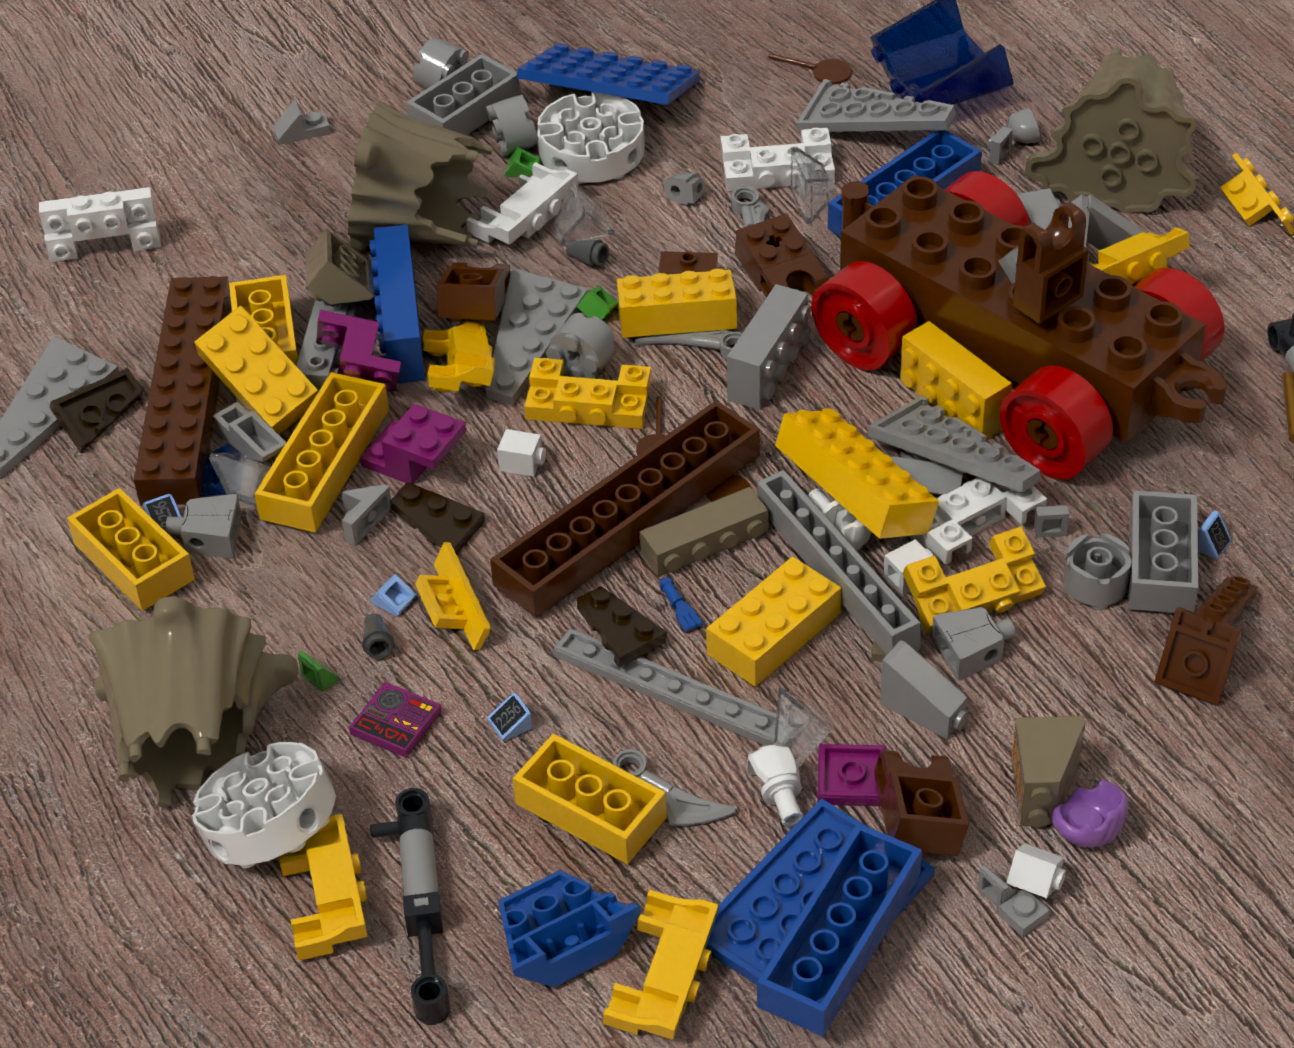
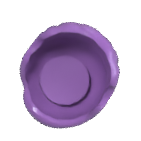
[1052,780,1128,848]

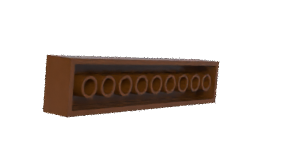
[134,276,232,506]
[490,400,760,618]

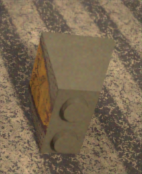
[1011,716,1086,827]

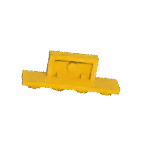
[1220,153,1294,235]
[415,542,490,650]

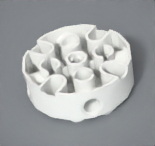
[537,92,645,184]
[192,742,336,868]

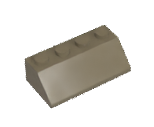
[306,228,374,305]

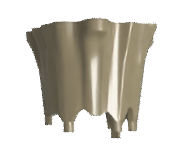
[1026,48,1197,213]
[348,101,493,253]
[89,596,298,808]

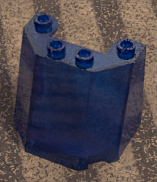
[870,0,1014,106]

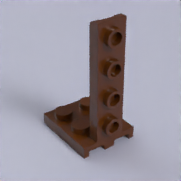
[1154,576,1258,705]

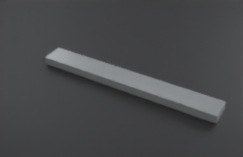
[553,628,799,747]

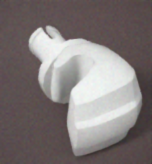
[807,488,871,551]
[747,745,804,827]

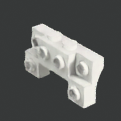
[720,128,835,191]
[466,162,578,245]
[39,187,161,262]
[909,477,1047,565]

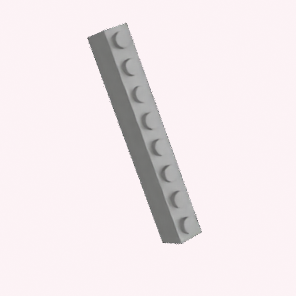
[757,470,921,655]

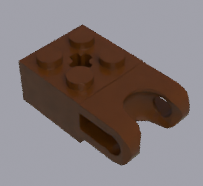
[1013,202,1088,324]
[735,213,829,298]
[437,262,510,323]
[874,750,969,856]

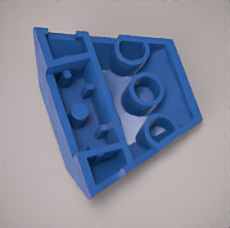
[498,870,641,987]

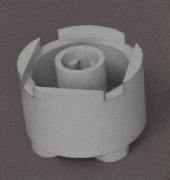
[413,37,469,89]
[486,95,538,157]
[546,313,617,379]
[1064,533,1132,610]

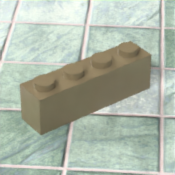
[640,487,768,577]

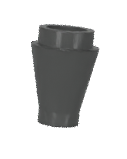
[566,240,609,267]
[362,613,394,659]

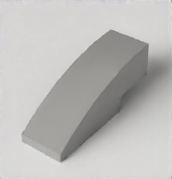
[213,402,287,462]

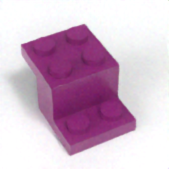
[316,309,401,392]
[360,404,466,484]

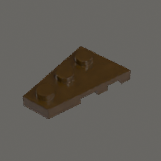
[49,368,143,453]
[390,482,485,555]
[577,586,667,668]

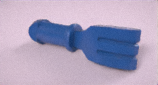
[659,577,703,632]

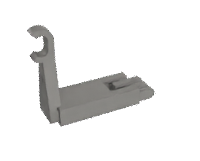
[1068,194,1146,250]

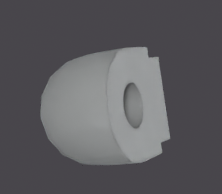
[1006,107,1041,144]
[664,172,705,205]

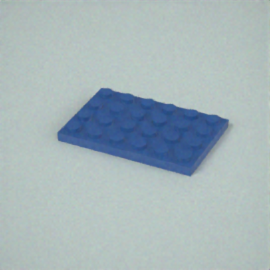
[517,43,700,105]
[706,798,935,985]

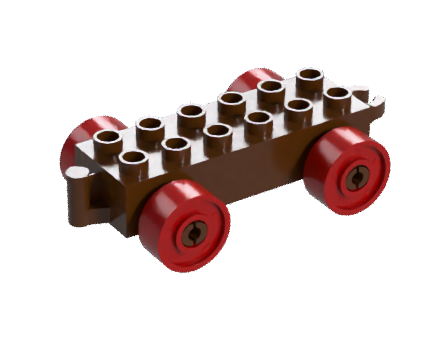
[811,171,1227,479]

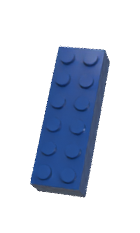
[828,130,982,237]
[369,224,425,384]
[757,823,922,1037]

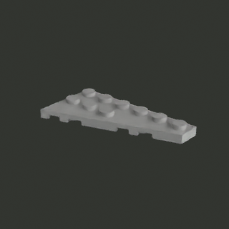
[796,79,956,133]
[486,268,588,406]
[0,336,119,479]
[868,395,1040,493]

